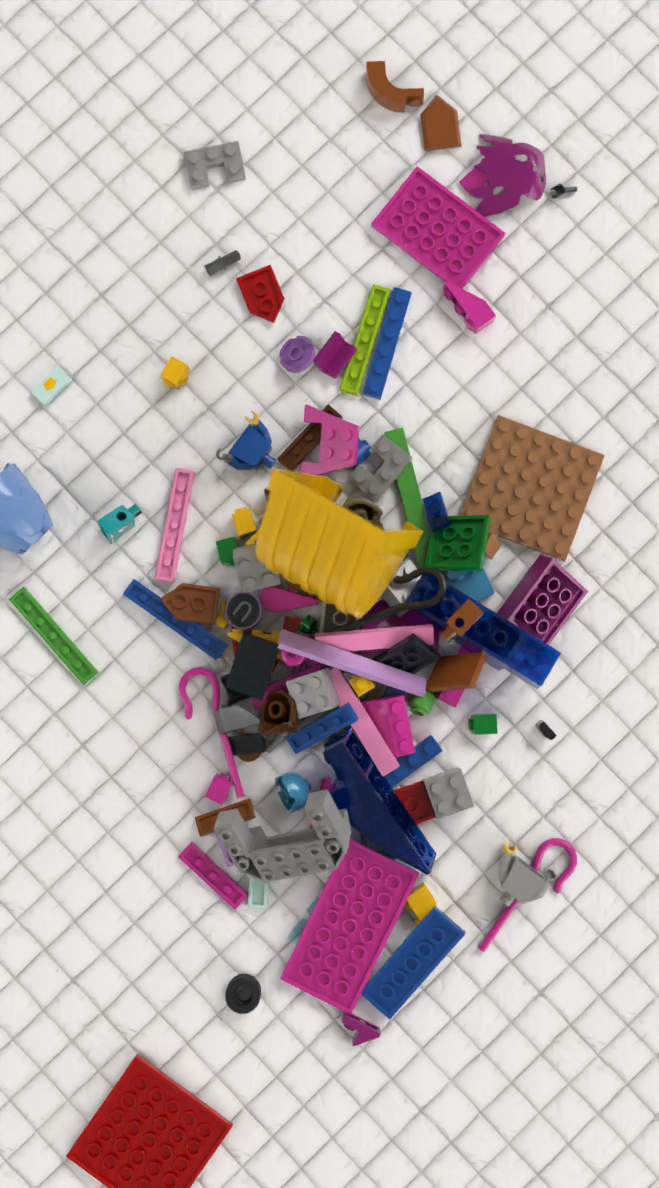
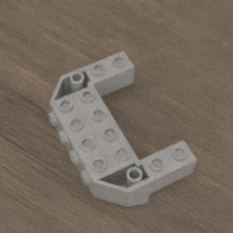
[213,789,351,883]

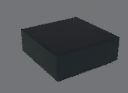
[535,720,557,740]

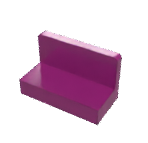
[313,331,357,379]

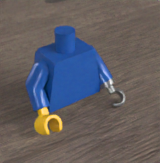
[216,411,276,471]

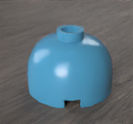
[275,772,311,813]

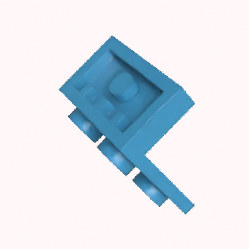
[444,562,495,608]

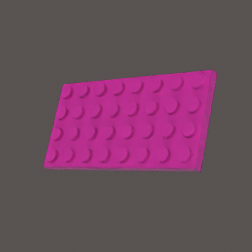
[280,838,420,1015]

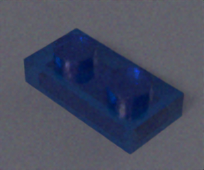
[423,492,451,532]

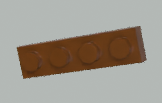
[277,404,343,472]

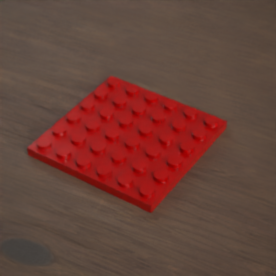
[66,1054,233,1188]

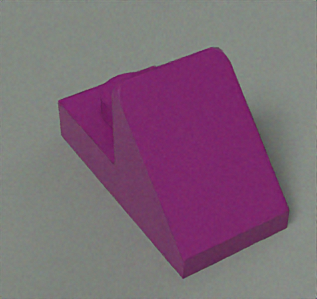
[342,1012,381,1046]

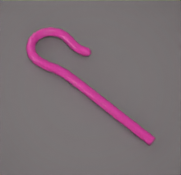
[178,667,245,798]
[478,838,577,952]

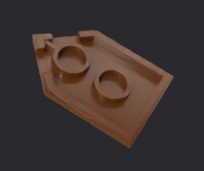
[420,95,461,151]
[160,583,220,625]

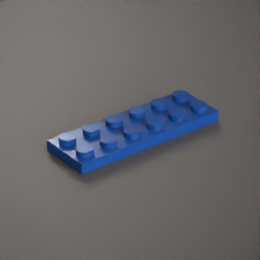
[361,905,465,1020]

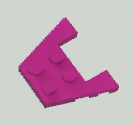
[300,405,359,475]

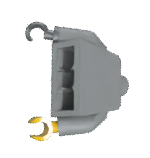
[499,842,556,906]

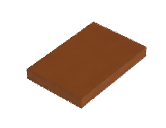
[426,652,487,692]

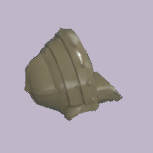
[342,497,384,530]

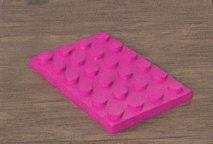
[371,166,506,289]

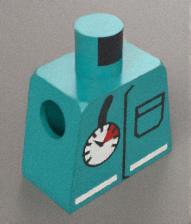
[97,504,142,544]

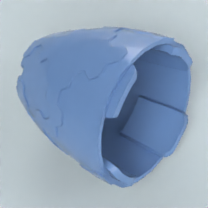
[0,462,53,555]

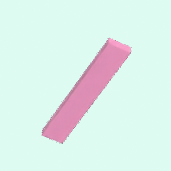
[155,468,195,583]
[315,624,434,651]
[329,667,400,776]

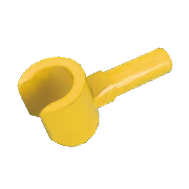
[216,601,228,629]

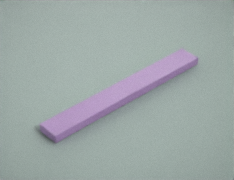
[278,629,426,697]

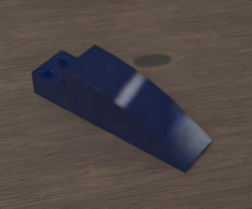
[405,574,561,689]
[323,727,436,875]

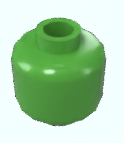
[408,690,436,716]

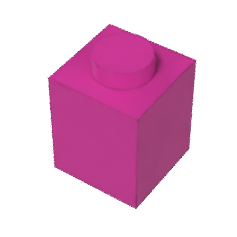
[205,773,233,805]

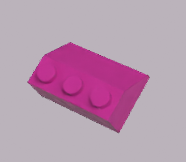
[361,693,415,757]

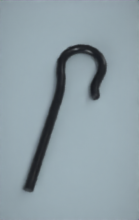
[324,566,447,633]

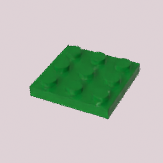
[425,515,491,571]

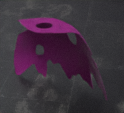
[469,134,546,217]

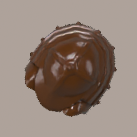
[258,689,299,737]

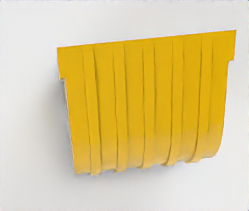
[256,469,424,618]

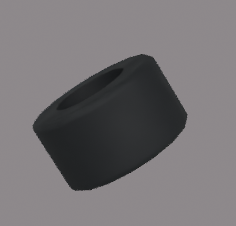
[225,974,261,1014]

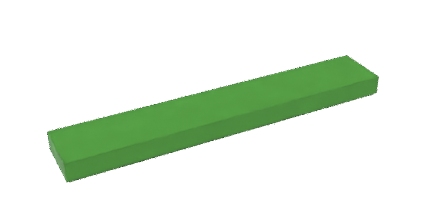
[9,587,99,685]

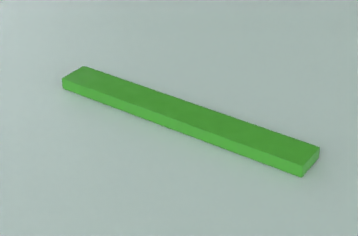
[384,427,432,578]

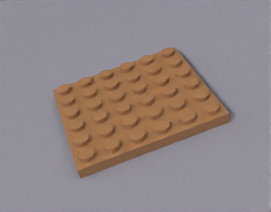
[460,415,605,561]

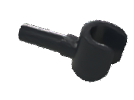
[550,184,578,199]

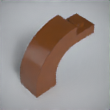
[366,61,424,113]

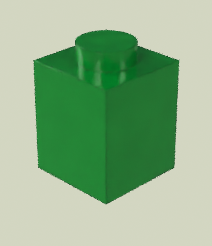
[216,537,238,567]
[468,713,498,735]

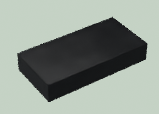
[228,733,266,756]

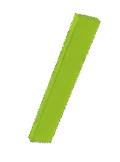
[340,284,391,396]

